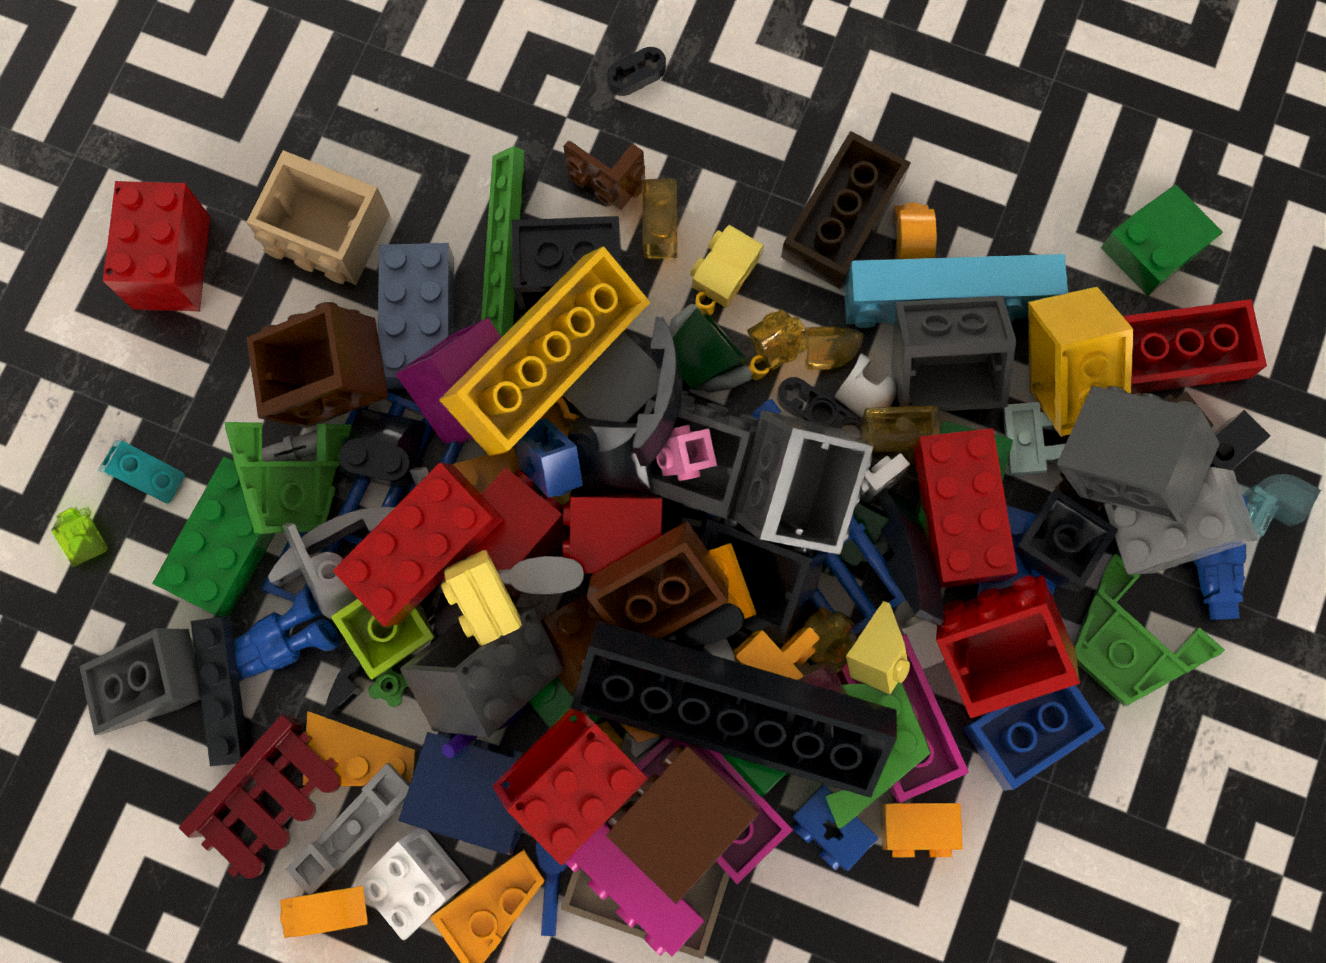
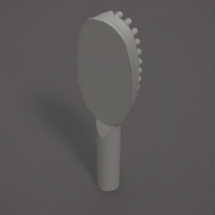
[497,556,584,594]

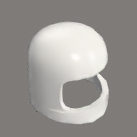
[834,353,897,420]

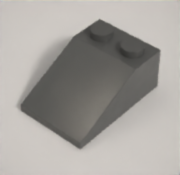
[79,628,201,735]

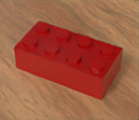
[1123,299,1267,394]
[913,428,1018,588]
[333,462,504,627]

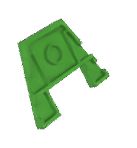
[225,422,351,534]
[1073,554,1225,706]
[819,682,931,829]

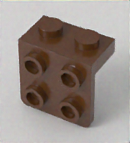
[563,141,646,210]

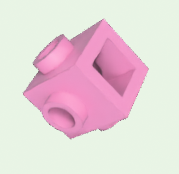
[656,425,717,481]

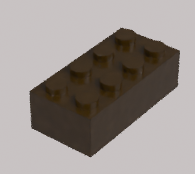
[781,131,911,290]

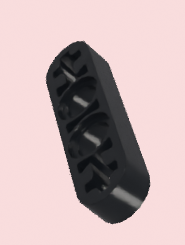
[777,377,897,468]

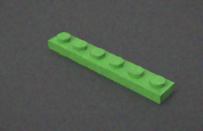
[481,146,524,337]

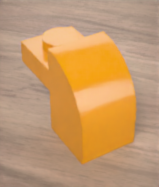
[893,202,937,259]
[733,627,820,680]
[280,886,368,938]

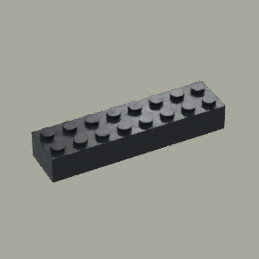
[571,620,897,798]

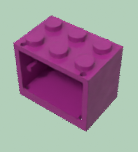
[395,317,502,444]

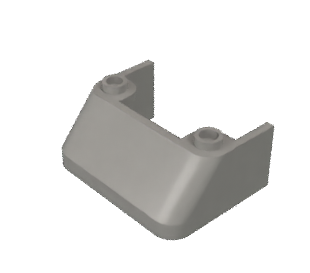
[281,467,429,619]

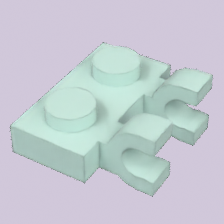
[1002,402,1066,476]

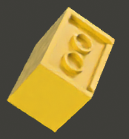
[1028,287,1133,436]

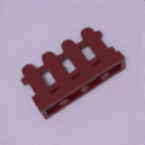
[178,715,342,879]

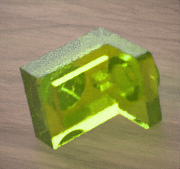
[51,506,108,567]

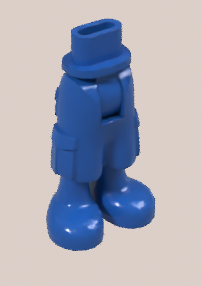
[1193,495,1248,620]
[234,587,340,682]

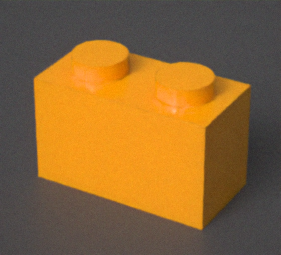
[881,803,963,857]

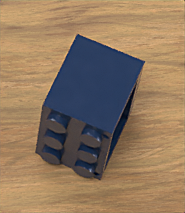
[398,732,525,855]

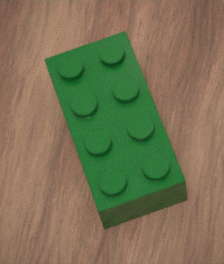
[152,456,276,617]

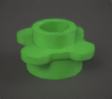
[368,668,409,707]

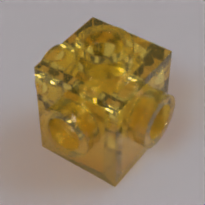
[747,309,808,370]
[803,606,857,673]

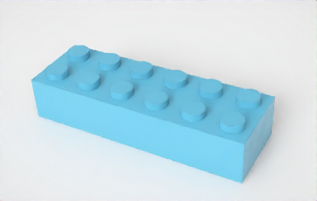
[844,254,1068,328]

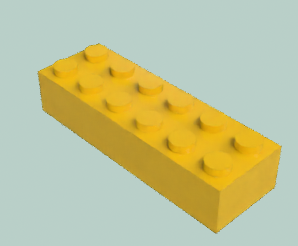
[439,246,651,456]

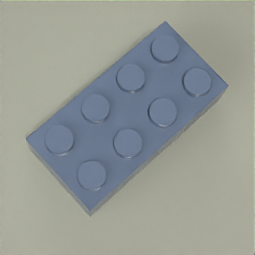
[378,243,454,390]

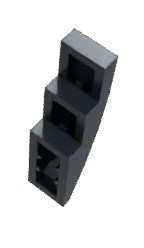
[876,488,944,626]

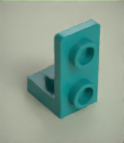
[98,440,185,504]

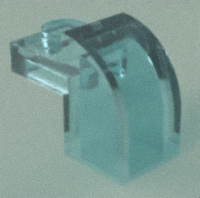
[1243,474,1321,538]

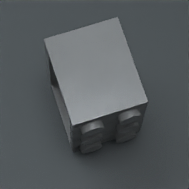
[1104,467,1258,574]

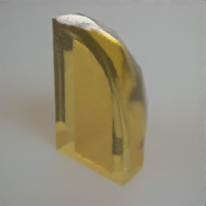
[802,327,864,370]

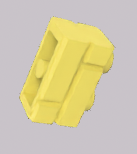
[441,550,522,646]

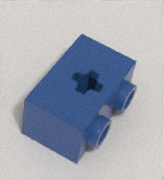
[515,418,583,498]
[791,784,878,871]

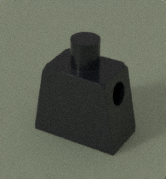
[1205,410,1271,478]

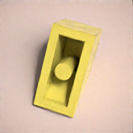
[846,601,910,694]

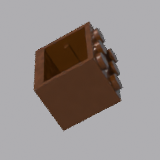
[246,302,388,428]
[606,744,762,904]

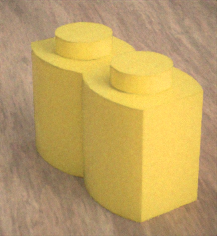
[690,225,764,308]

